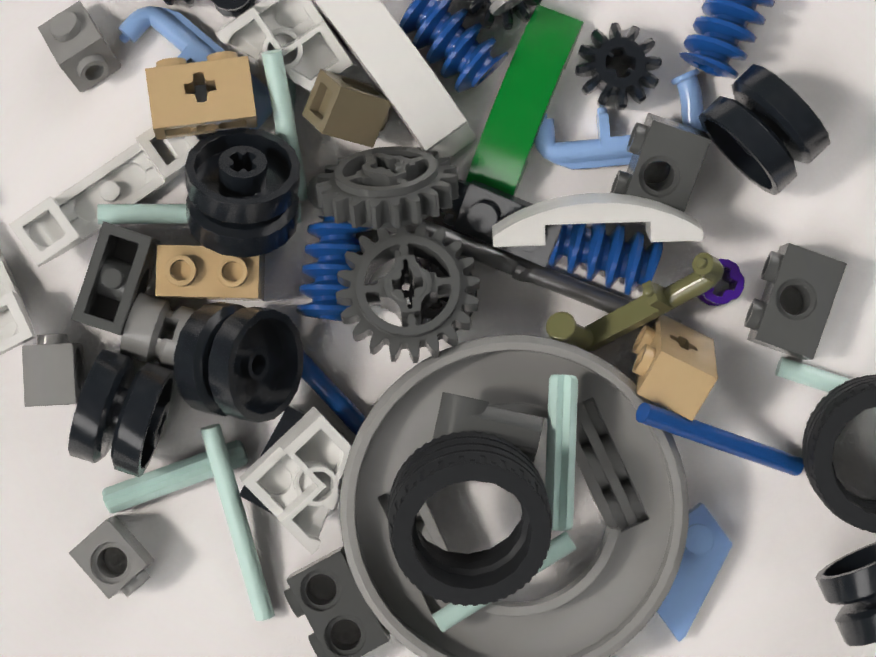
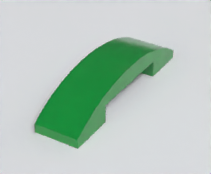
[466,5,584,196]

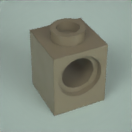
[302,69,391,148]

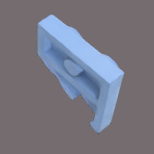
[657,502,733,642]

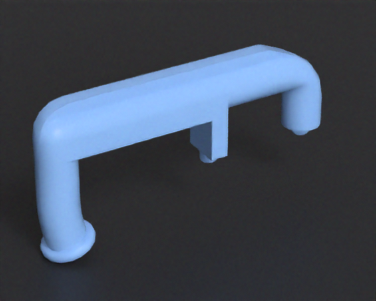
[118,6,272,130]
[534,69,705,170]

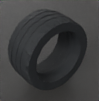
[802,375,876,533]
[388,431,552,606]

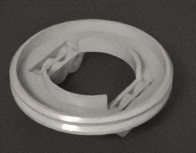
[340,335,689,657]

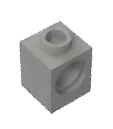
[22,334,85,407]
[69,515,155,599]

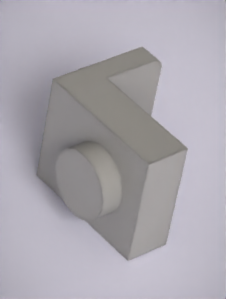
[37,0,121,92]

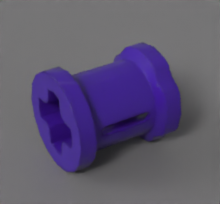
[697,259,745,306]

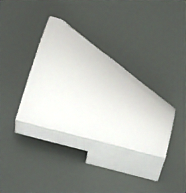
[215,0,353,92]
[239,407,351,555]

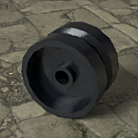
[698,64,831,195]
[185,128,300,258]
[174,302,303,423]
[68,349,175,477]
[815,542,876,646]

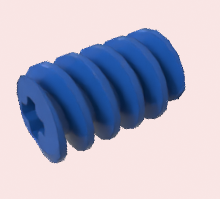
[399,0,509,93]
[679,0,775,79]
[296,216,372,322]
[548,223,663,296]

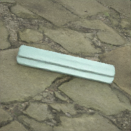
[545,374,578,531]
[102,440,248,514]

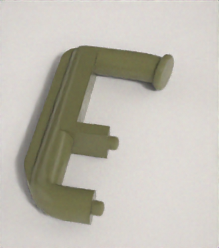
[546,252,724,352]

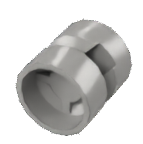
[120,292,197,369]

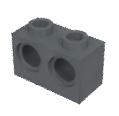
[284,546,390,657]

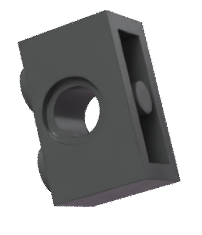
[610,113,711,226]
[71,221,162,336]
[744,243,847,360]

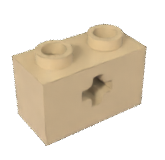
[145,51,257,140]
[155,245,265,301]
[632,315,718,421]

